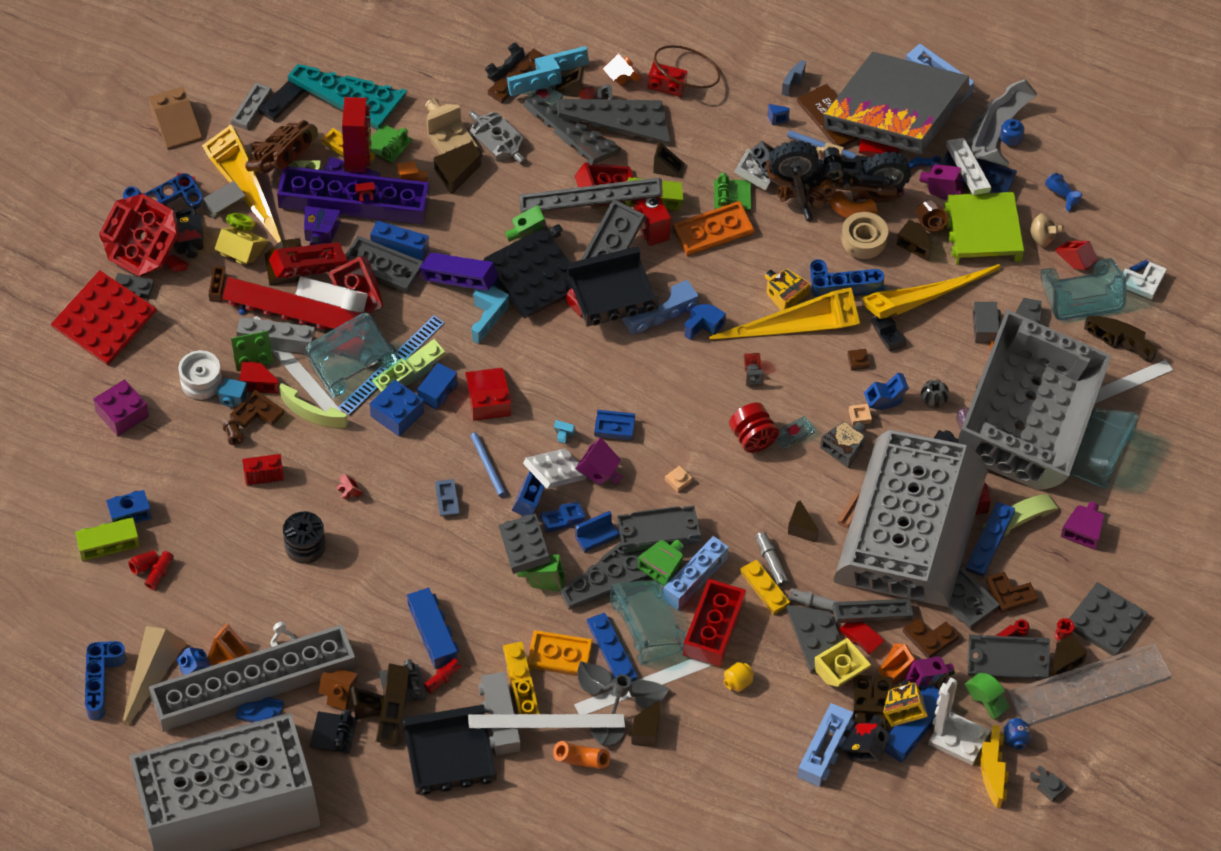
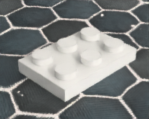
[523,448,587,489]

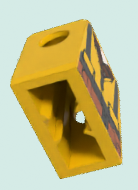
[765,269,810,311]
[884,681,927,727]

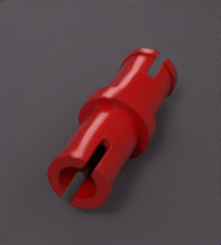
[144,551,174,590]
[424,658,462,694]

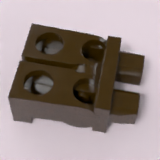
[852,675,893,729]

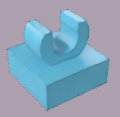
[554,420,576,443]

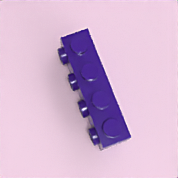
[420,252,498,291]

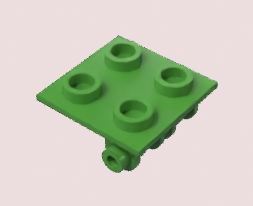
[371,123,413,164]
[714,173,751,210]
[231,330,274,371]

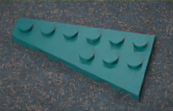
[287,64,407,130]

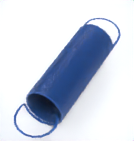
[1129,259,1153,272]

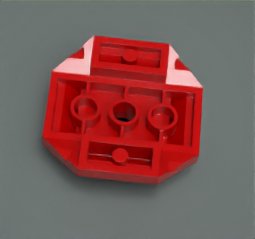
[99,194,179,277]

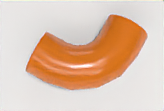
[828,191,878,219]
[553,741,610,769]

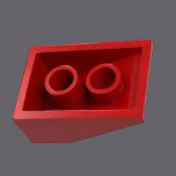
[574,163,634,206]
[328,256,384,314]
[465,367,511,421]

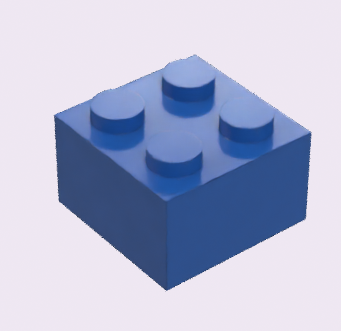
[369,380,424,437]

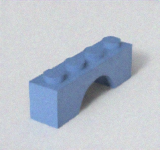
[621,280,698,335]

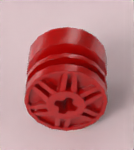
[729,402,779,453]

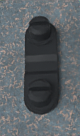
[485,42,525,82]

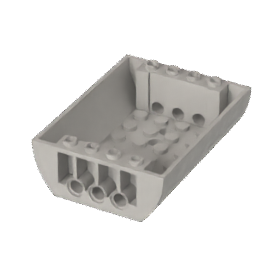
[959,310,1112,490]
[834,430,987,607]
[129,713,320,851]

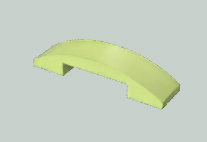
[280,383,348,428]
[982,494,1058,536]

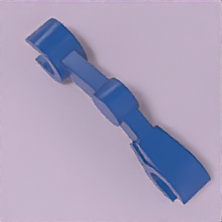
[896,156,941,171]

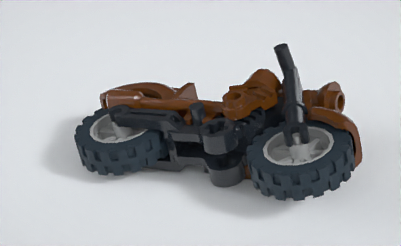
[766,140,911,221]

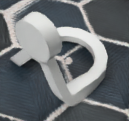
[270,621,296,647]

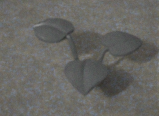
[577,661,669,746]

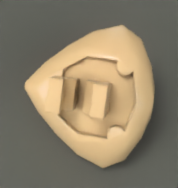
[1030,213,1064,248]

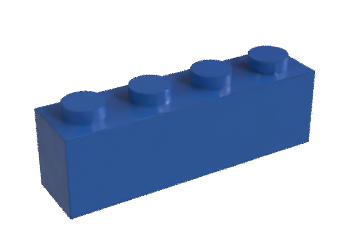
[407,587,459,669]
[884,685,940,763]

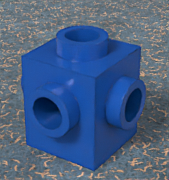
[177,647,211,675]

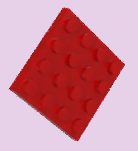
[51,270,157,366]

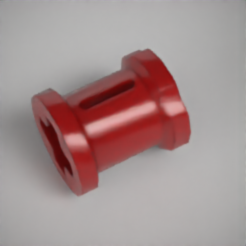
[1054,618,1075,641]

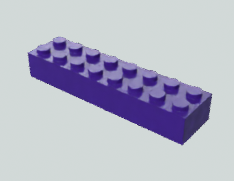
[277,166,429,225]

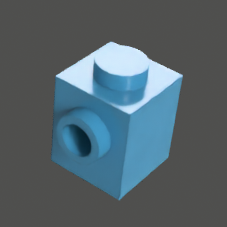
[217,378,247,407]

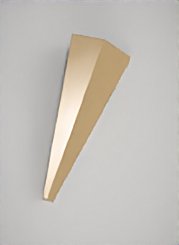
[123,626,186,726]

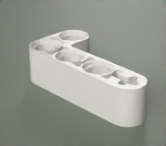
[296,276,368,312]

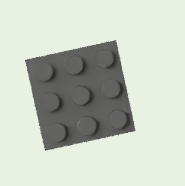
[1069,582,1148,658]

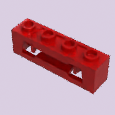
[269,242,347,278]

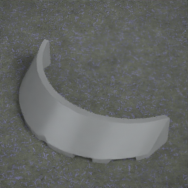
[966,79,1037,166]

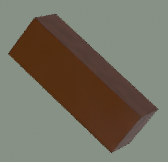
[208,266,226,302]

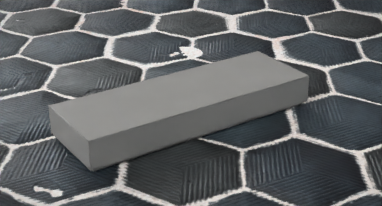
[231,83,272,130]

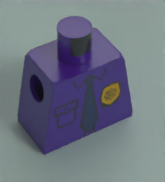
[304,206,341,245]

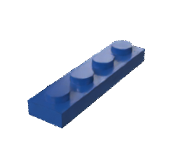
[965,502,1016,577]
[587,612,637,682]

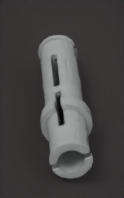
[755,532,789,587]
[788,588,840,612]

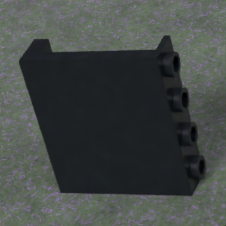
[567,246,659,327]
[403,704,497,795]

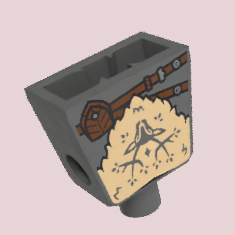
[820,422,866,468]

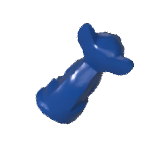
[1045,173,1082,212]

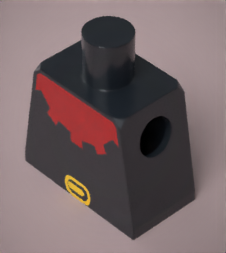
[174,214,204,258]
[841,715,889,762]

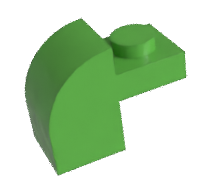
[965,673,1010,719]

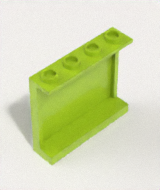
[944,192,1024,265]

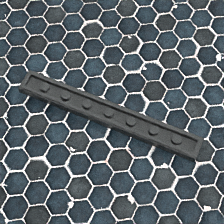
[520,177,663,213]

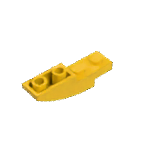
[503,641,539,714]
[980,725,1009,808]

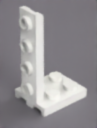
[928,677,990,766]

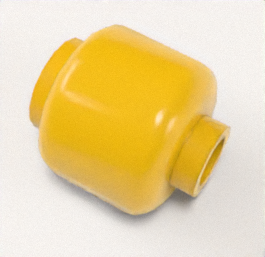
[723,662,754,692]

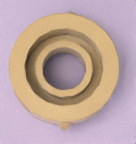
[841,212,888,259]

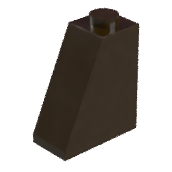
[433,142,482,194]

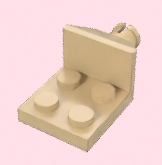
[425,98,478,155]

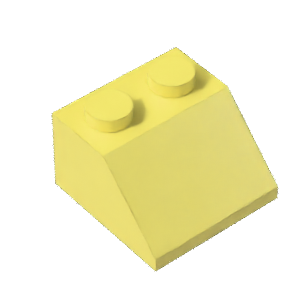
[215,227,269,265]
[815,638,871,687]

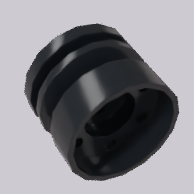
[283,511,326,564]

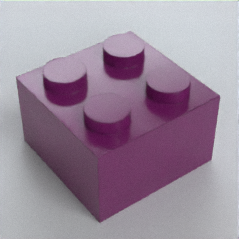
[93,379,149,436]

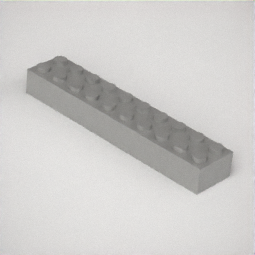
[149,625,356,732]

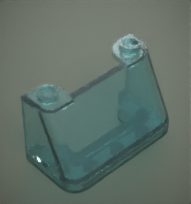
[1040,258,1126,321]
[305,313,398,399]
[1070,408,1140,489]
[610,580,686,666]

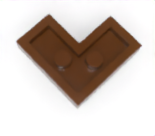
[230,390,284,428]
[986,572,1038,613]
[903,618,959,658]

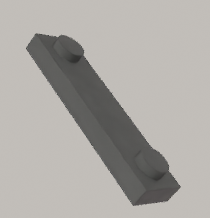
[832,599,914,623]

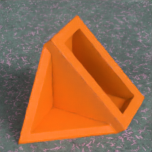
[207,624,253,666]
[877,643,916,684]

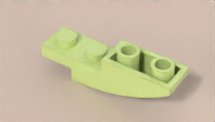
[372,339,446,392]

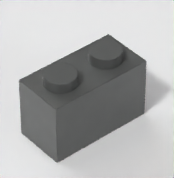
[972,302,1001,343]

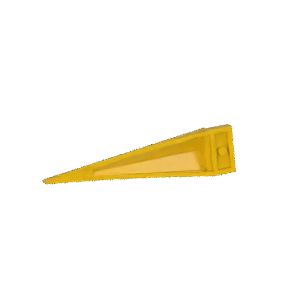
[202,125,282,243]
[861,264,1001,319]
[708,288,860,340]

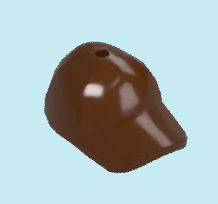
[914,200,949,234]

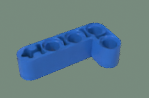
[144,173,202,209]
[810,259,884,298]
[85,641,127,721]

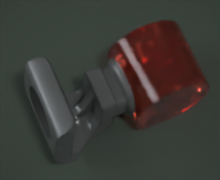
[579,84,612,100]
[743,353,764,386]

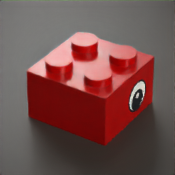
[634,197,671,247]

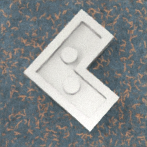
[734,149,771,190]
[1117,262,1166,299]

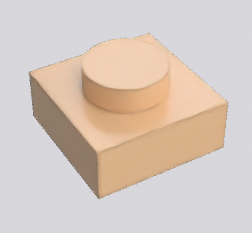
[849,404,872,426]
[665,466,692,492]

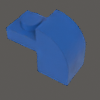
[684,304,726,340]
[864,373,909,410]

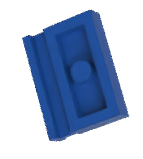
[594,410,635,440]
[236,697,284,723]

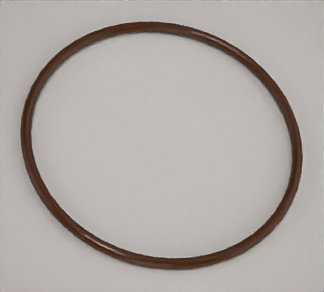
[654,45,721,89]

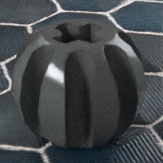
[921,379,949,407]

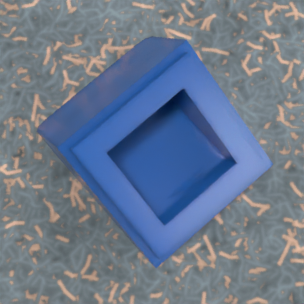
[768,104,790,125]

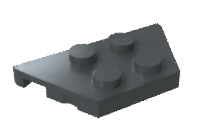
[786,605,841,674]

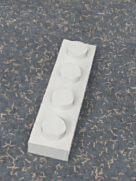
[946,138,991,195]

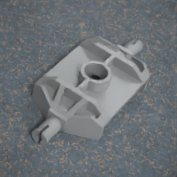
[469,110,526,165]

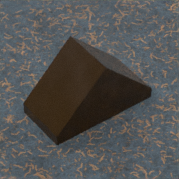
[554,66,584,97]
[653,142,685,178]
[788,500,819,542]
[351,686,383,719]

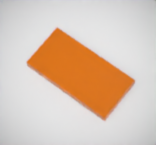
[672,201,754,256]

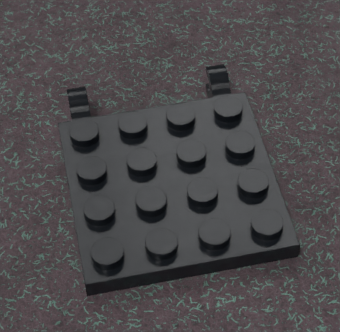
[483,224,571,319]

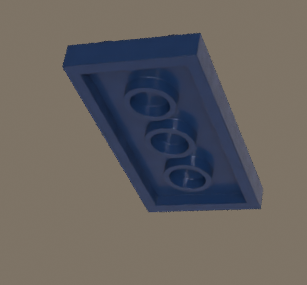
[941,150,1017,193]

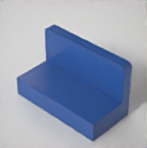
[575,511,619,553]

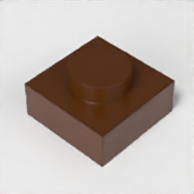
[847,349,870,370]

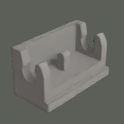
[203,181,245,218]

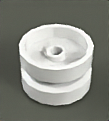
[178,350,222,400]

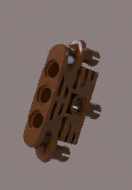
[245,120,318,174]

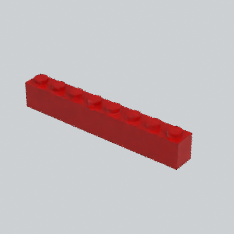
[222,277,374,339]

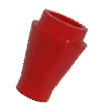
[128,550,159,575]

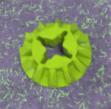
[226,213,256,231]

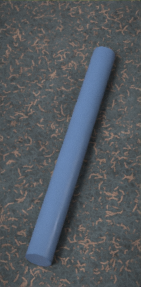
[787,130,857,158]
[470,432,506,497]

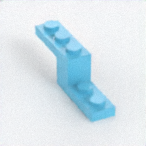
[507,46,589,96]
[471,280,509,344]

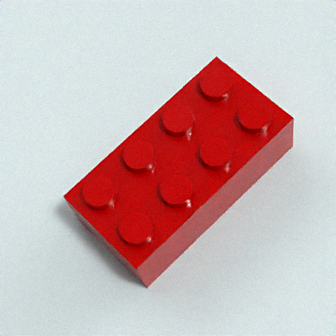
[342,97,372,173]
[683,578,746,667]

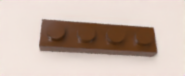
[488,48,545,104]

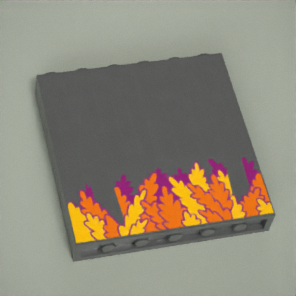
[824,51,970,154]

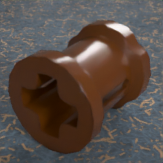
[222,419,245,445]

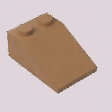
[149,86,202,149]

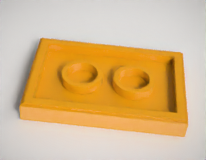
[527,630,593,676]

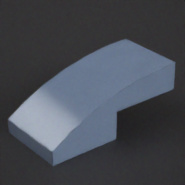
[782,60,806,96]
[435,479,459,517]

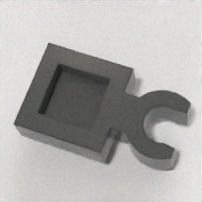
[1030,765,1067,802]

